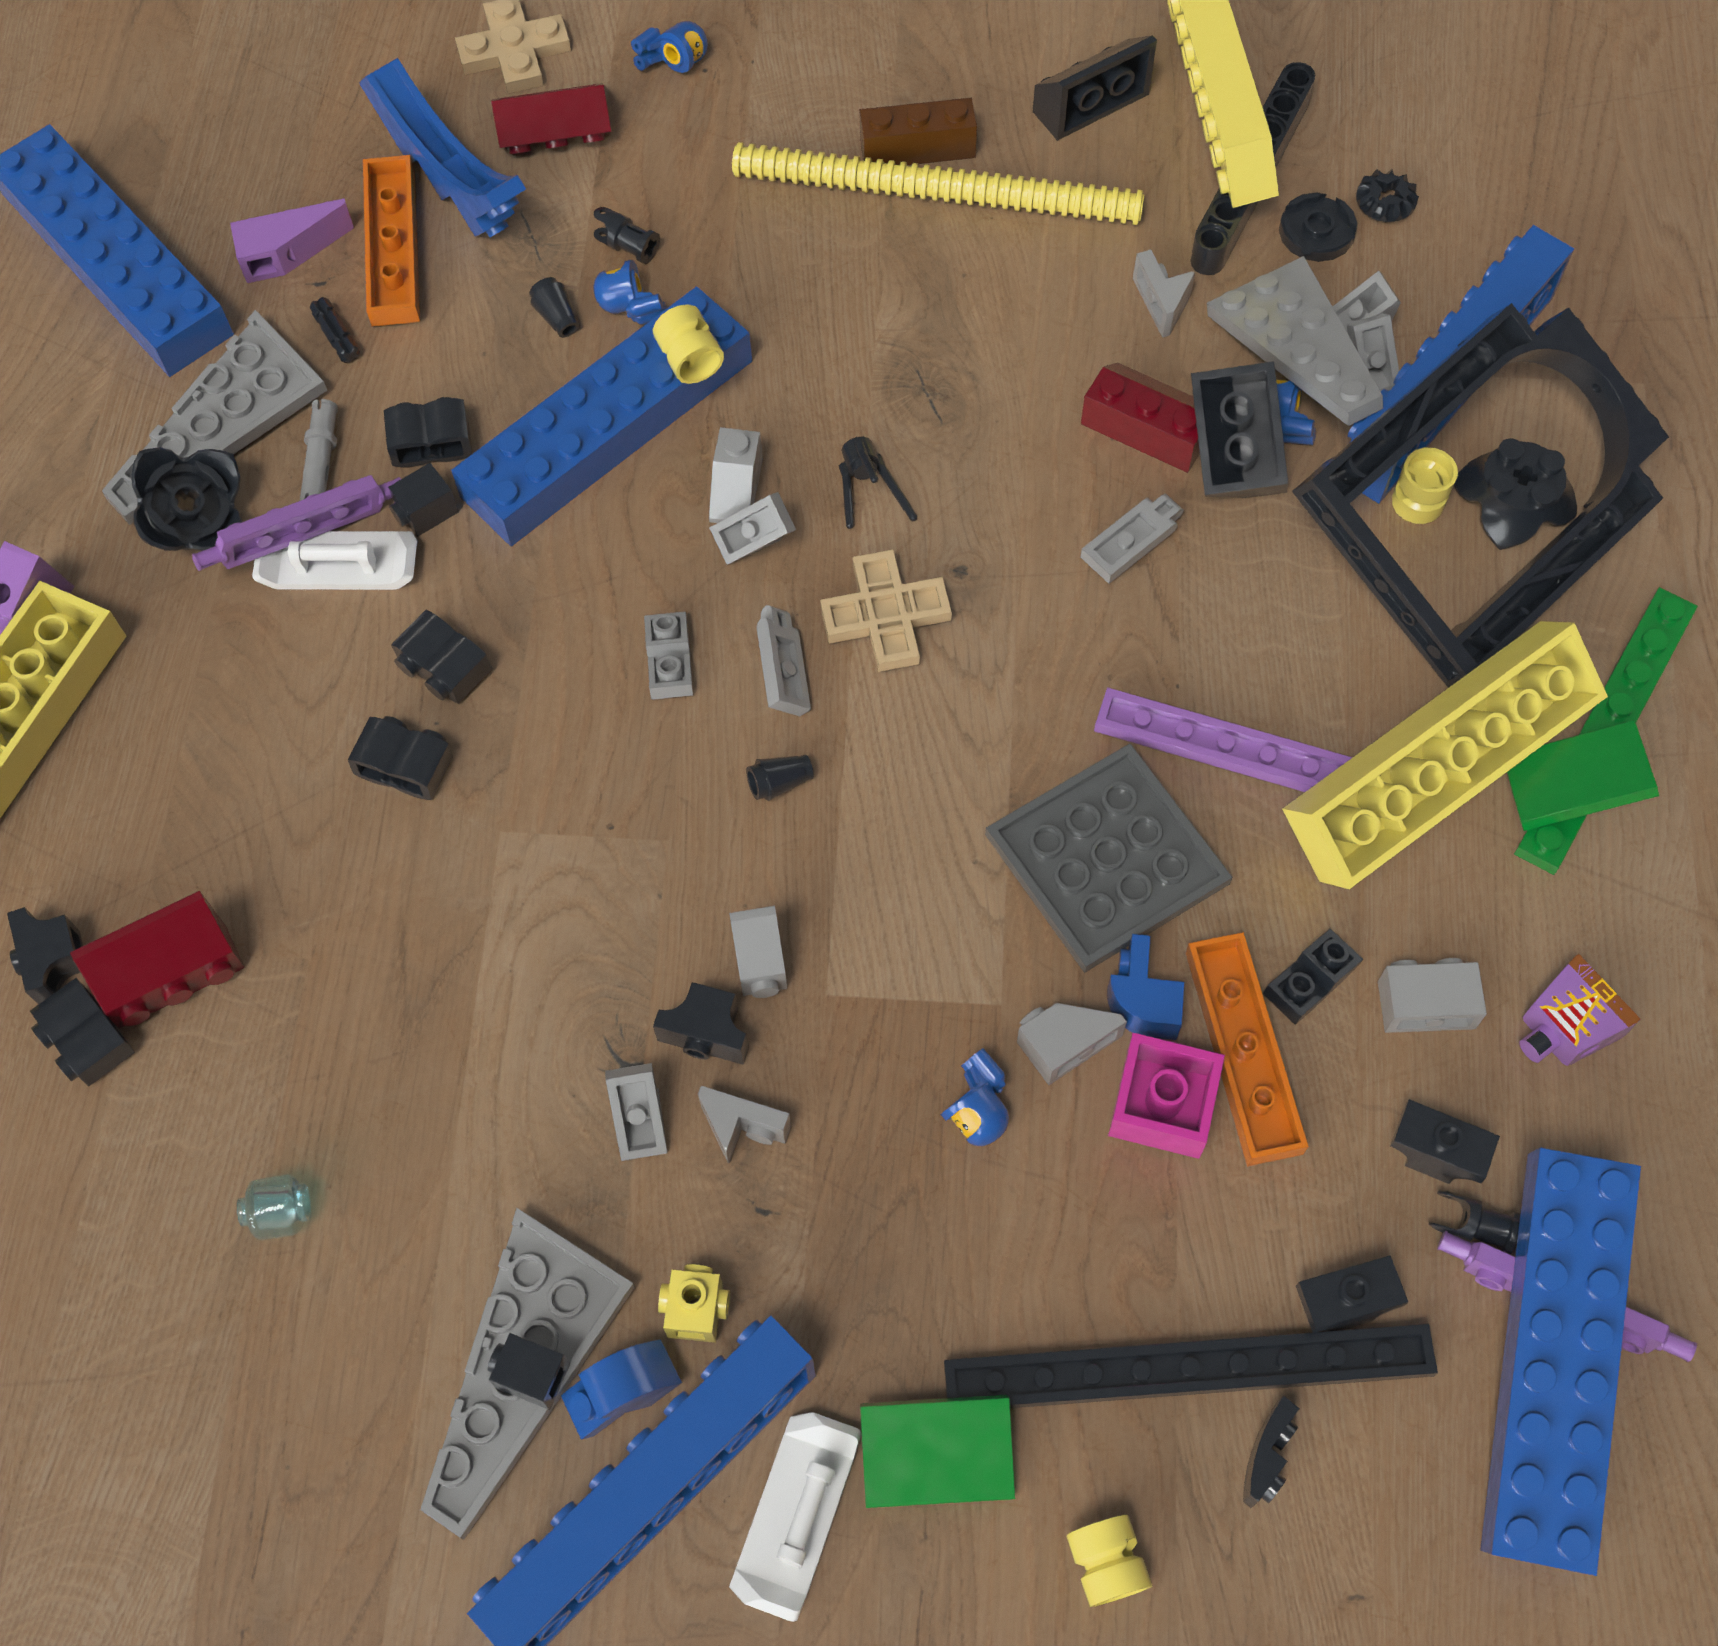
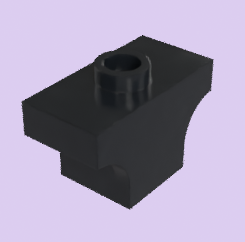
[7,907,83,1005]
[653,982,749,1065]
[1390,1099,1500,1184]
[1296,1255,1408,1333]

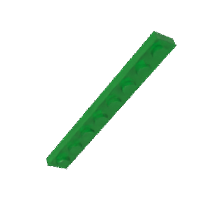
[1514,587,1698,875]

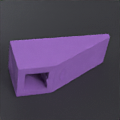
[230,198,354,283]

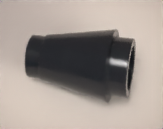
[529,277,580,338]
[746,754,814,801]

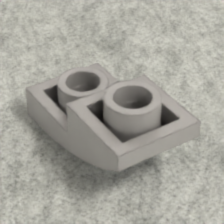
[644,612,693,700]

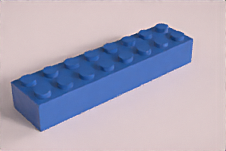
[0,124,234,377]
[1348,225,1574,504]
[451,286,752,547]
[1480,1148,1641,1576]
[467,1315,816,1646]

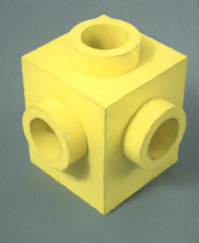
[658,1264,730,1343]

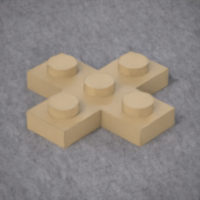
[455,0,571,94]
[820,550,952,672]

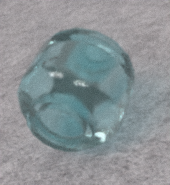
[237,1174,311,1240]

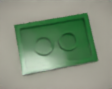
[1507,720,1659,831]
[860,1395,1015,1508]

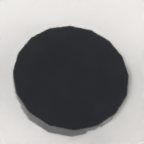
[1279,192,1358,262]

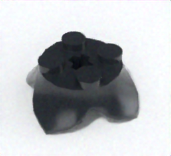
[1454,438,1577,550]
[131,447,243,551]

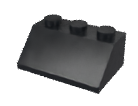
[1032,35,1157,141]
[1191,361,1288,498]

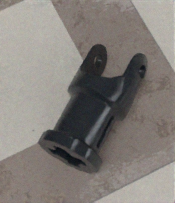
[594,207,660,264]
[1428,1191,1520,1255]

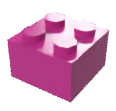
[1108,1033,1225,1159]

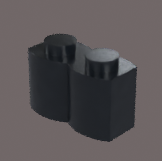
[383,397,472,467]
[391,610,493,704]
[348,716,453,800]
[30,977,135,1086]

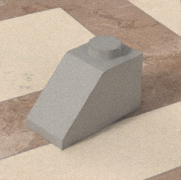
[709,427,763,523]
[729,906,787,998]
[1017,1003,1127,1085]

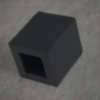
[388,463,459,537]
[487,1333,570,1410]

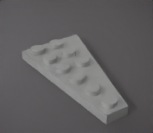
[1207,256,1383,426]
[102,310,327,525]
[420,1208,635,1540]

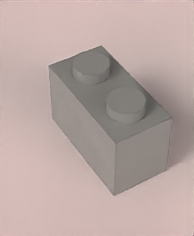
[1378,958,1487,1033]

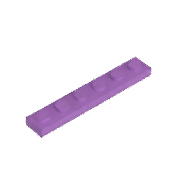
[1094,687,1353,792]

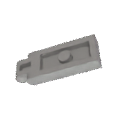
[1080,493,1184,584]
[757,605,811,717]

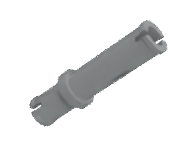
[300,399,338,501]

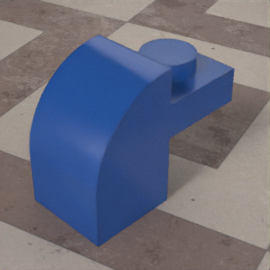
[1107,934,1184,1040]
[561,1339,682,1440]

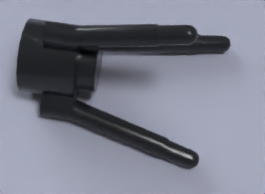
[839,436,917,529]

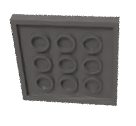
[985,743,1233,973]

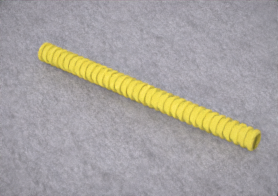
[732,142,1144,225]

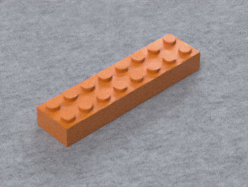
[363,155,420,327]
[1186,932,1309,1167]

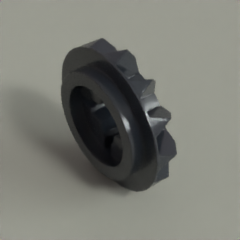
[1356,169,1419,222]

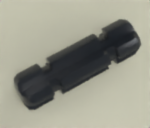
[310,297,360,363]

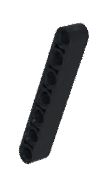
[1190,62,1316,275]

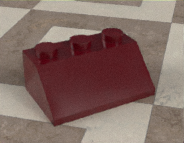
[491,83,612,154]
[1081,362,1200,473]
[70,891,245,1029]

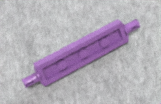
[192,475,401,571]
[1437,1231,1697,1362]

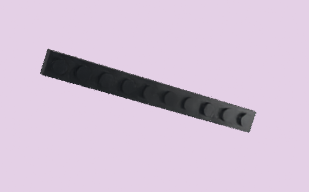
[944,1324,1438,1408]

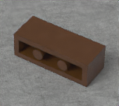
[859,97,977,165]

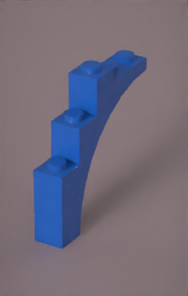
[359,58,526,238]

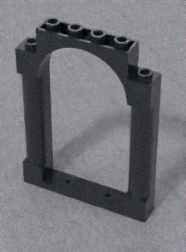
[1292,303,1669,688]

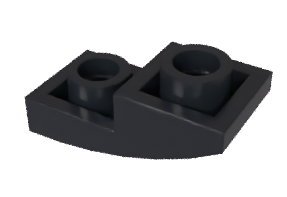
[1262,929,1363,1025]
[1243,1396,1300,1508]

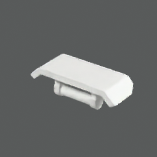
[252,531,417,590]
[729,1412,861,1622]

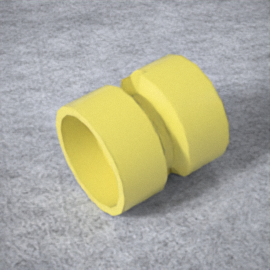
[653,304,724,384]
[1392,447,1458,524]
[1066,1515,1152,1607]

